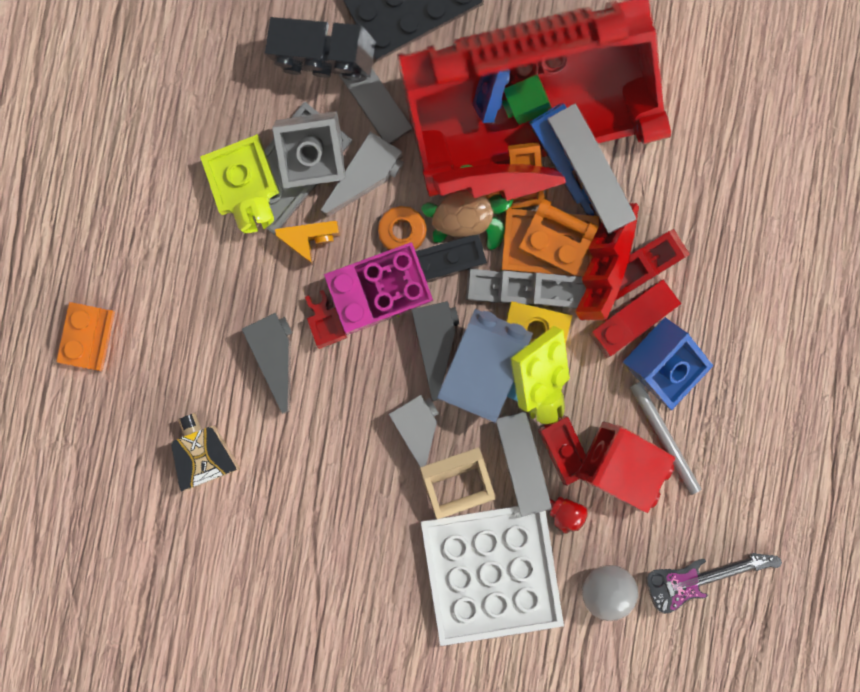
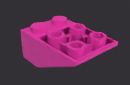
[324,242,434,335]

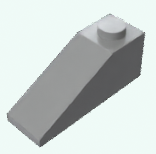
[321,132,404,217]

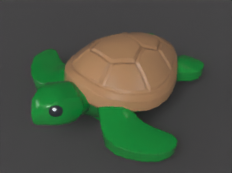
[421,165,514,250]

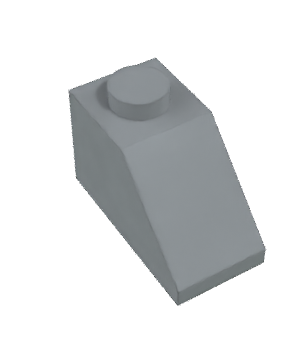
[389,395,439,467]

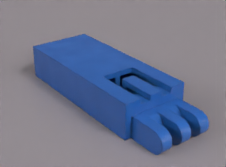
[529,103,595,216]

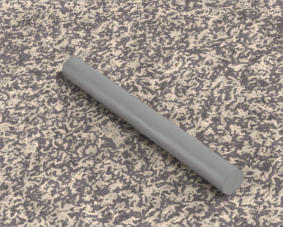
[630,381,702,495]

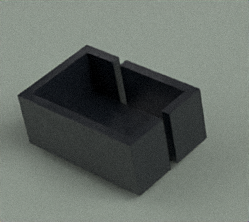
[265,17,376,81]

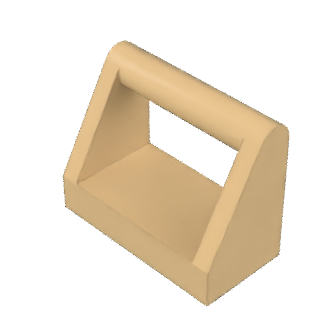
[420,447,496,520]

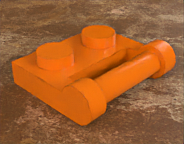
[518,198,599,276]

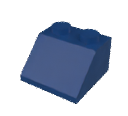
[623,317,713,411]

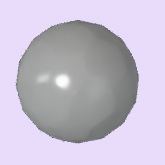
[582,565,638,621]

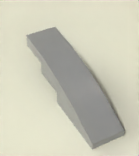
[548,103,636,234]
[466,269,586,309]

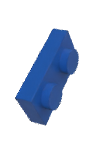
[472,69,510,123]

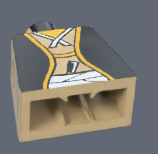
[171,413,240,491]

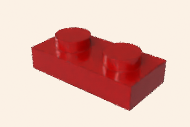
[538,415,586,486]

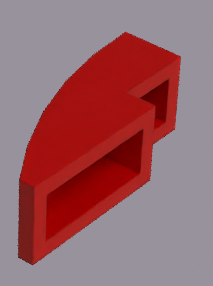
[615,229,690,301]

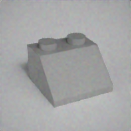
[272,111,345,189]

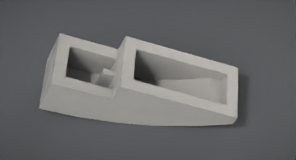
[496,411,552,517]

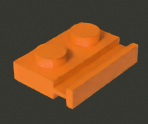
[56,302,115,371]

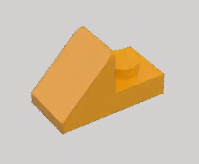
[275,220,340,264]

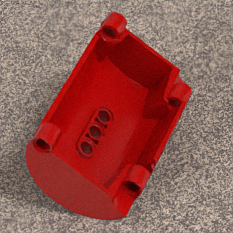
[397,0,671,197]

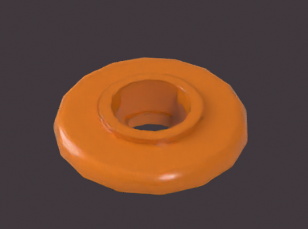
[378,206,427,250]

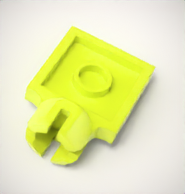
[200,134,279,233]
[511,326,570,424]

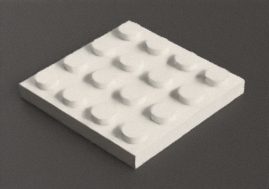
[421,506,564,646]

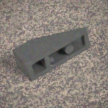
[412,301,459,401]
[242,313,293,414]

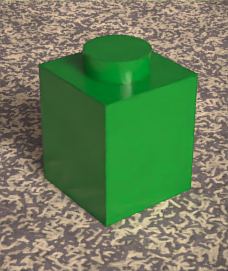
[502,74,552,125]

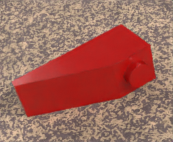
[589,279,682,358]

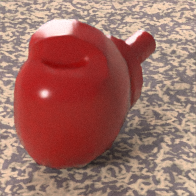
[549,496,588,534]

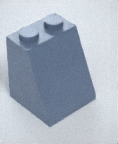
[437,309,533,423]

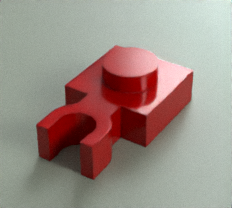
[305,290,347,349]

